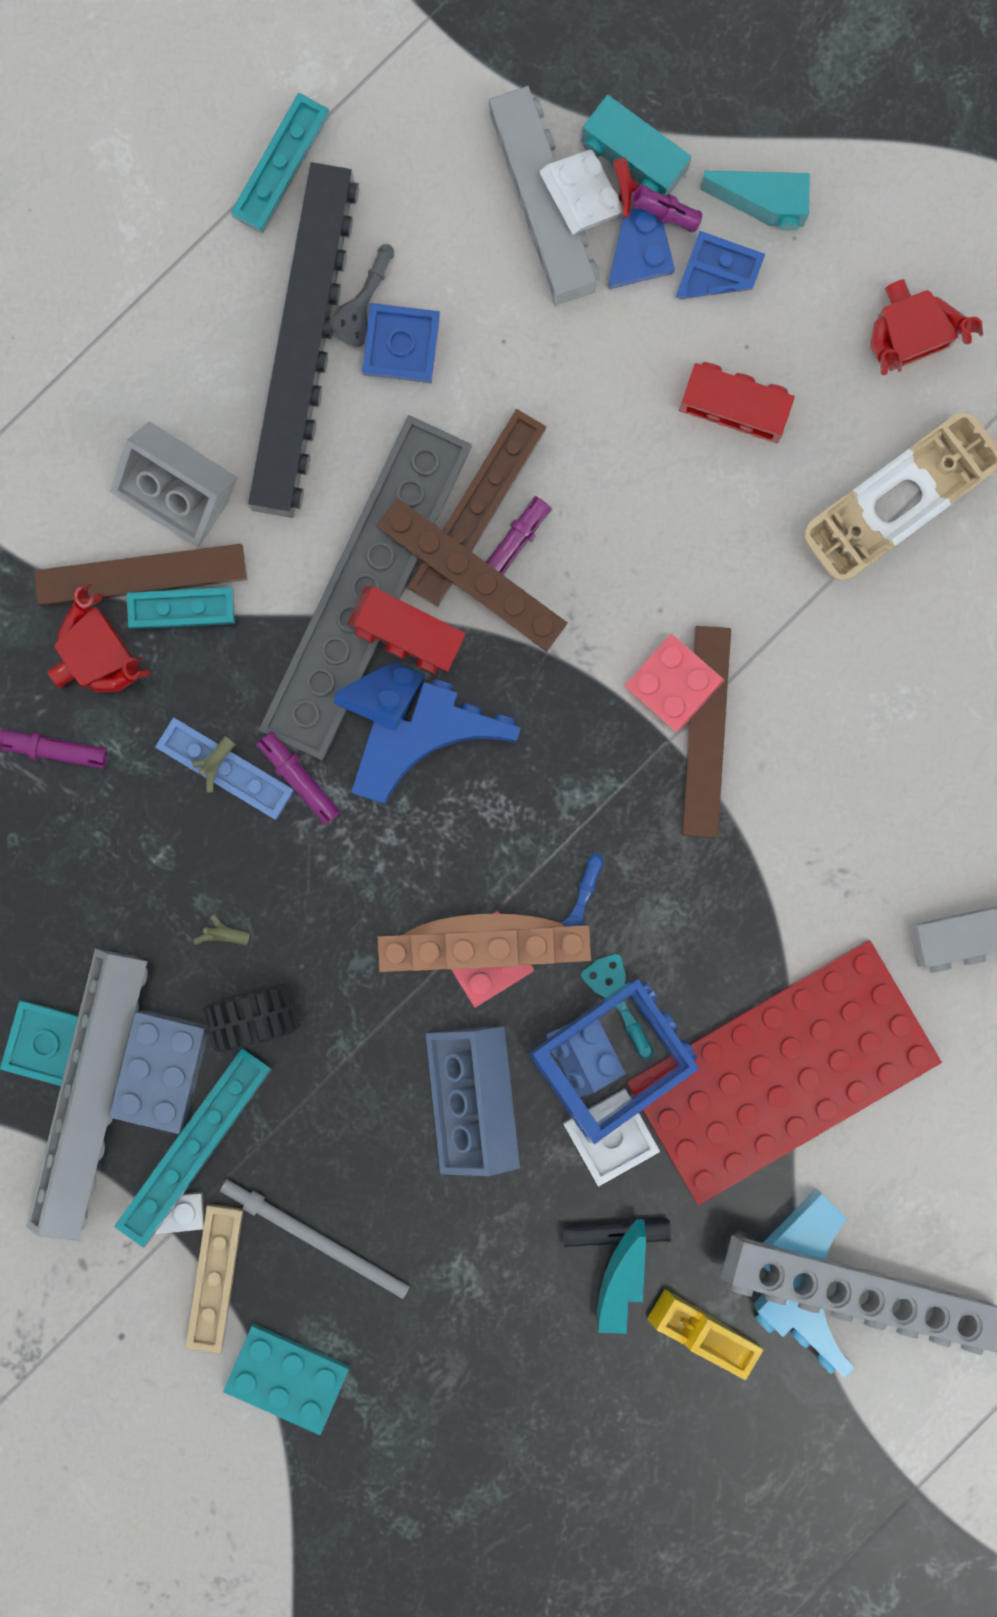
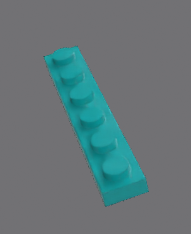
[114,1048,272,1247]

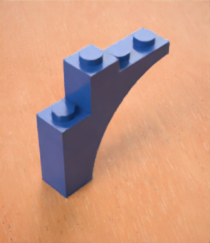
[351,679,521,805]

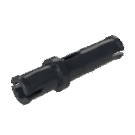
[563,1218,671,1248]

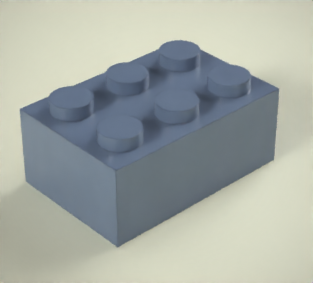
[109,1010,209,1134]

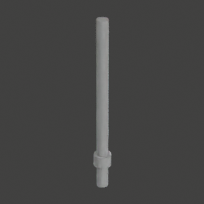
[220,1179,410,1299]

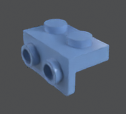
[546,1019,626,1097]

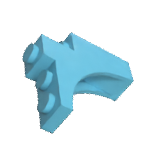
[753,1189,854,1378]

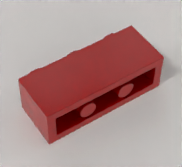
[679,362,795,444]
[347,586,466,675]

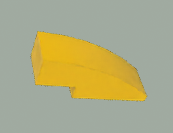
[647,1289,764,1380]

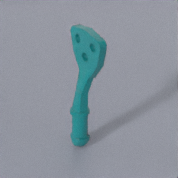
[581,954,654,1060]

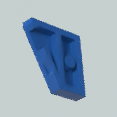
[608,208,675,290]
[676,231,765,299]
[333,661,425,730]

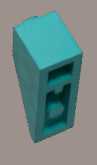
[701,170,810,231]

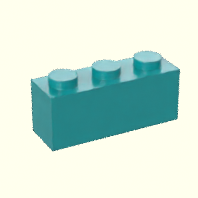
[581,94,692,196]

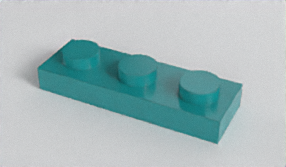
[127,587,235,630]

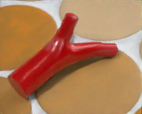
[613,157,638,218]

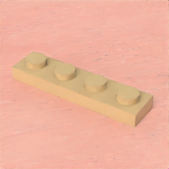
[186,1204,244,1354]

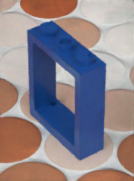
[528,979,699,1145]

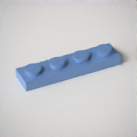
[155,717,295,820]

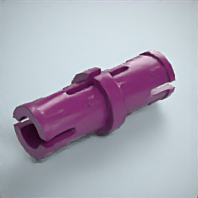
[632,184,702,232]

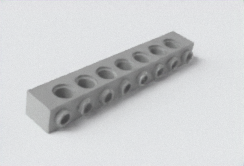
[721,1235,997,1355]

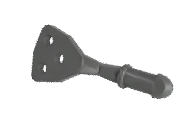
[329,244,394,347]

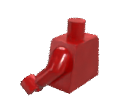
[870,279,983,375]
[47,583,150,692]

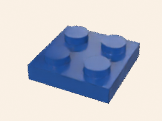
[362,303,440,384]

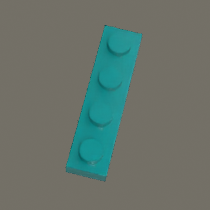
[231,92,330,233]

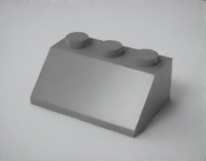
[110,421,238,547]

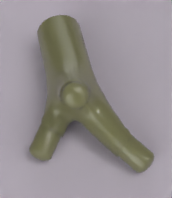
[192,736,236,792]
[193,914,250,946]

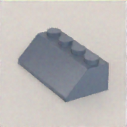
[426,1026,520,1176]

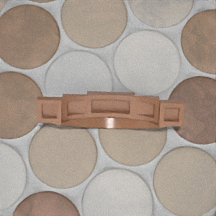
[378,914,591,972]

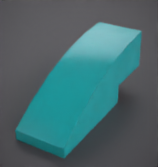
[597,1219,646,1334]

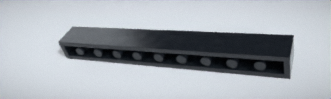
[248,162,359,518]

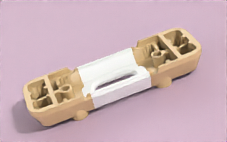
[804,412,997,581]

